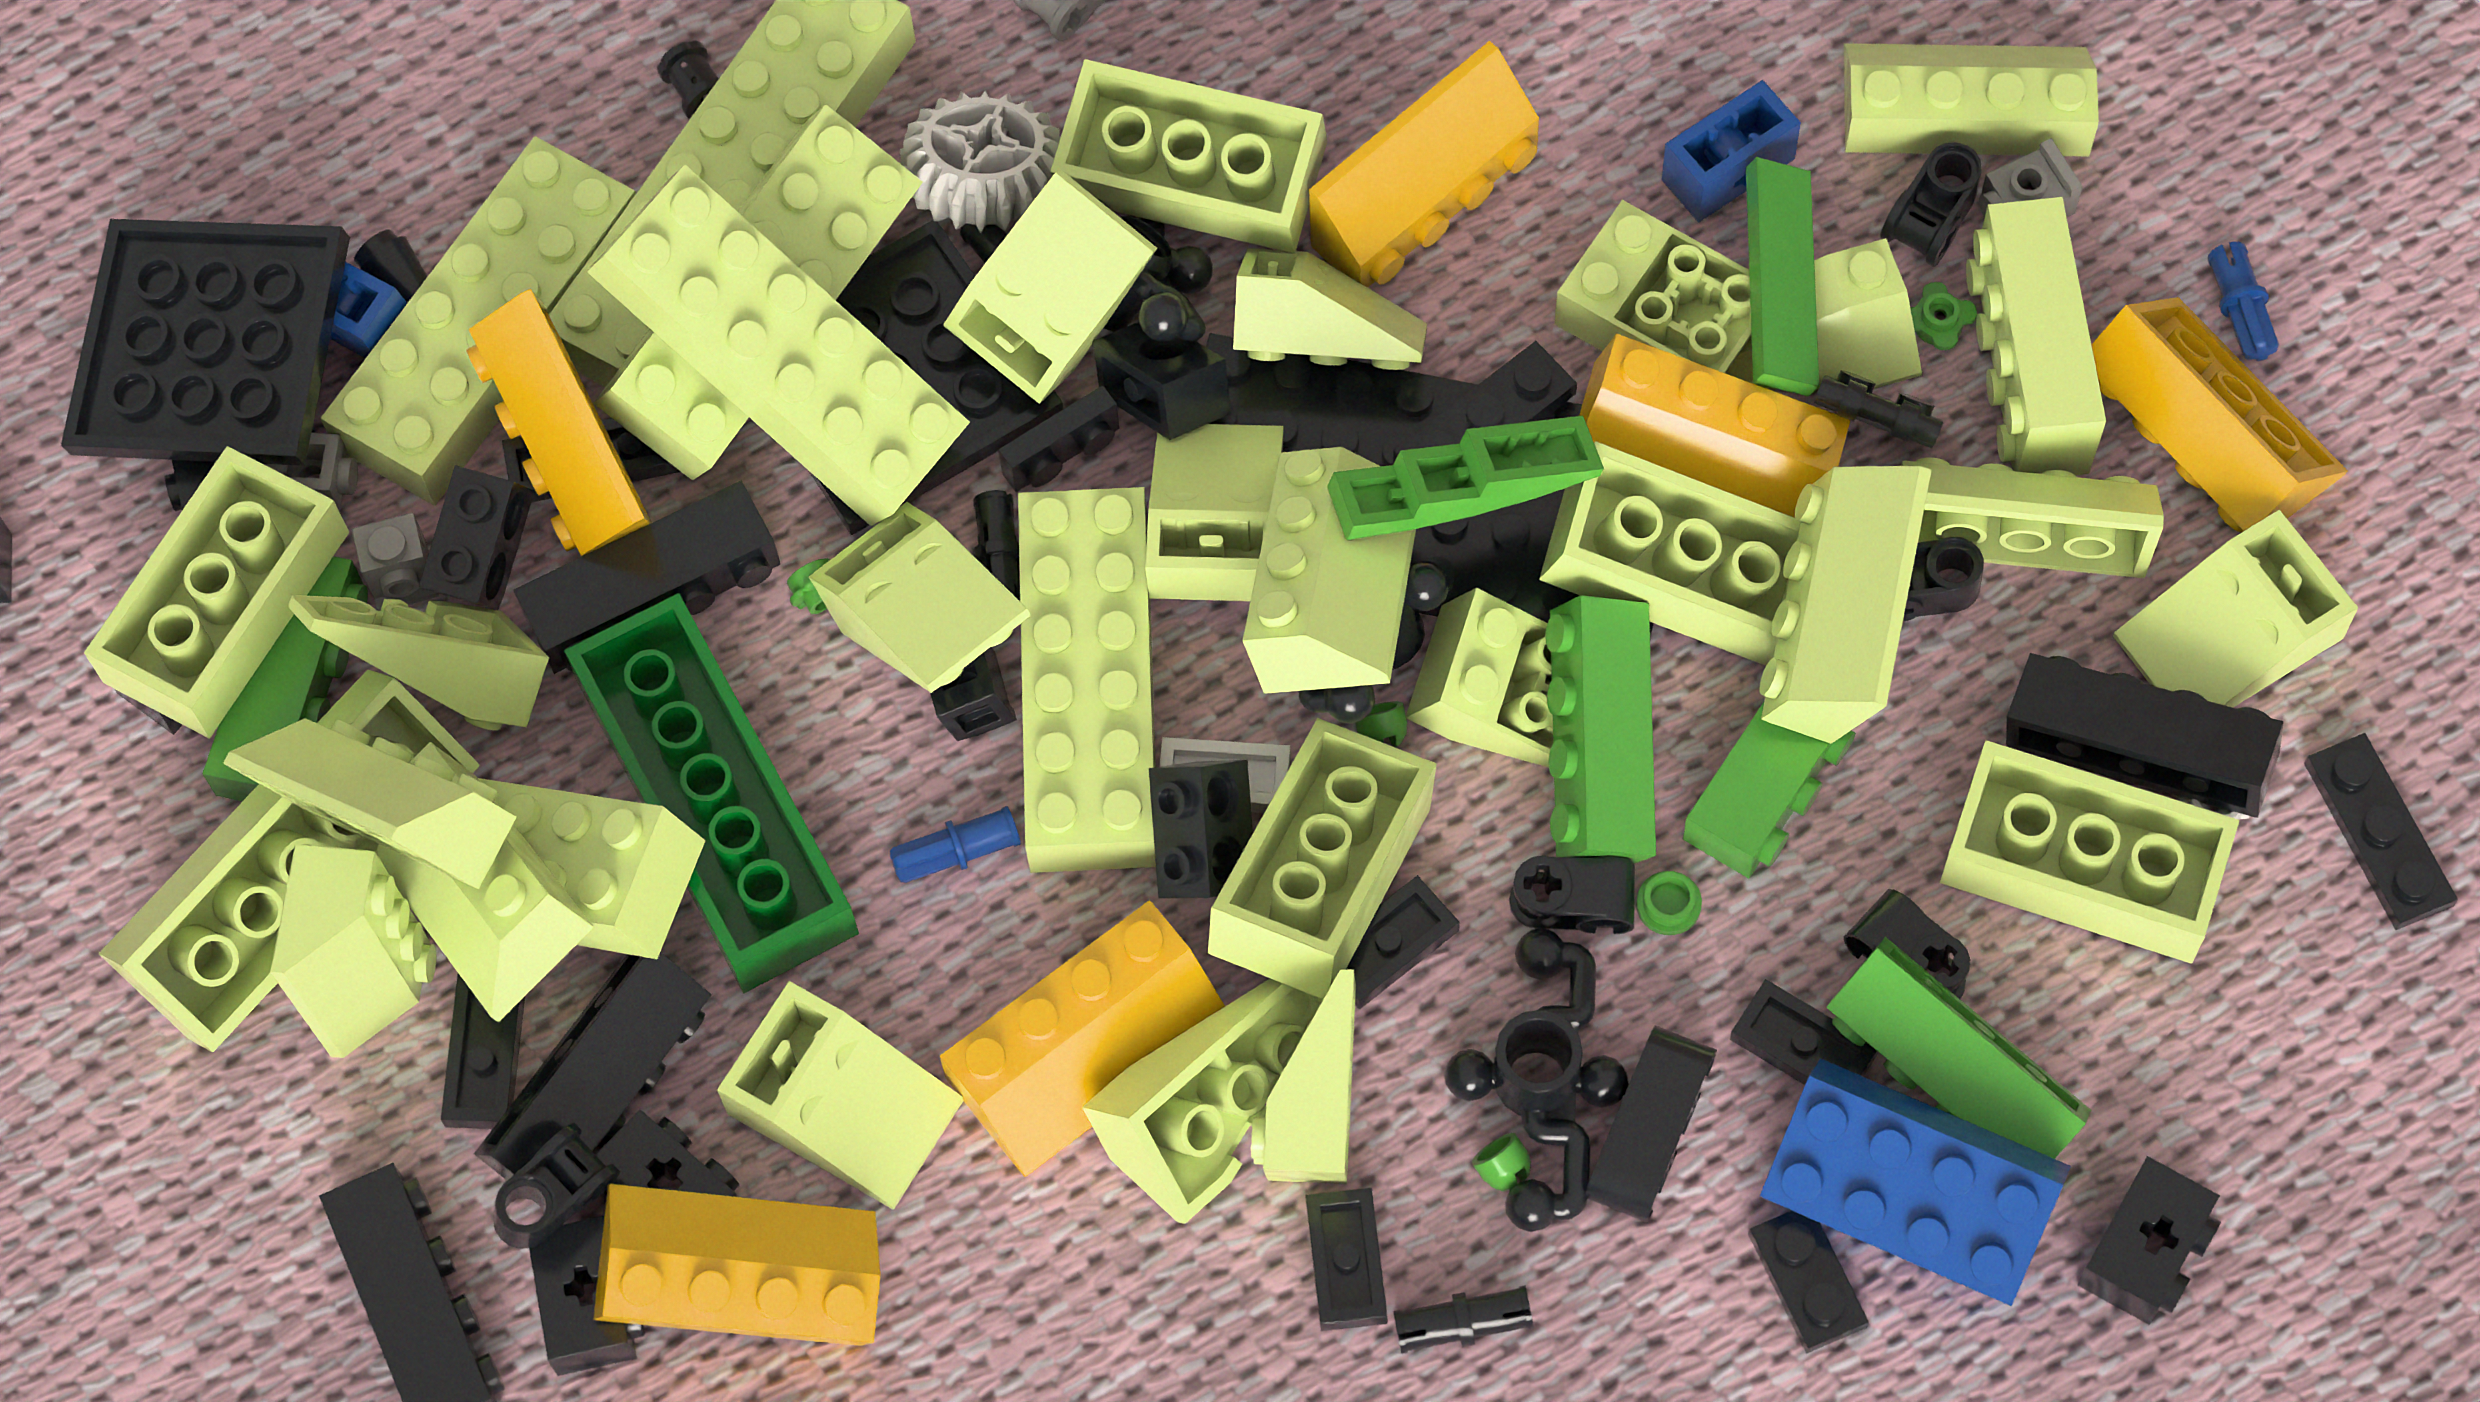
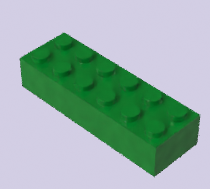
[564,593,859,994]

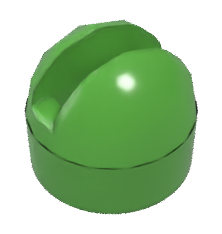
[1355,701,1407,748]
[1472,1133,1531,1191]

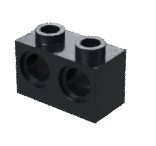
[419,465,535,610]
[1149,760,1253,898]

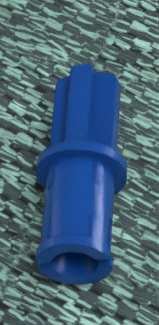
[2207,242,2279,362]
[890,806,1021,883]

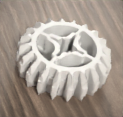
[900,90,1061,233]

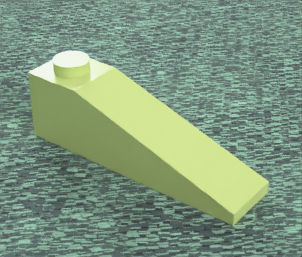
[1726,238,1922,389]
[288,595,549,730]
[1082,978,1323,1224]

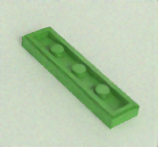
[1746,157,1819,397]

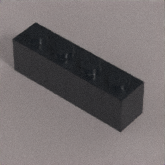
[513,480,781,674]
[2006,653,2284,818]
[474,952,712,1180]
[319,1163,505,1402]

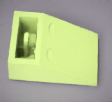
[943,169,1157,404]
[1555,200,1751,373]
[1233,248,1427,370]
[1145,424,1284,601]
[809,502,1031,693]
[2113,510,2358,708]
[1406,588,1553,767]
[717,981,964,1210]

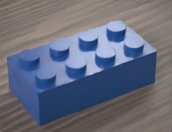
[1760,1058,2071,1306]

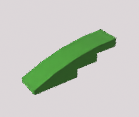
[1327,416,1604,540]

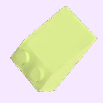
[1251,969,1356,1184]

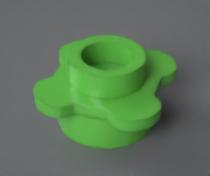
[1910,282,1977,350]

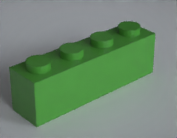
[202,556,368,801]
[1546,595,1656,864]
[1683,702,1856,879]
[1826,937,2091,1159]

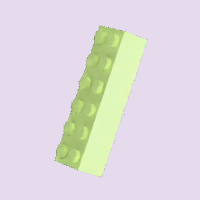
[593,104,923,481]
[320,136,636,506]
[587,164,970,526]
[1018,487,1156,873]
[98,670,480,1052]

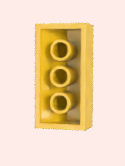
[1309,40,1539,288]
[466,289,652,556]
[2091,297,2348,533]
[1579,333,1850,518]
[940,900,1225,1177]
[593,1184,880,1346]

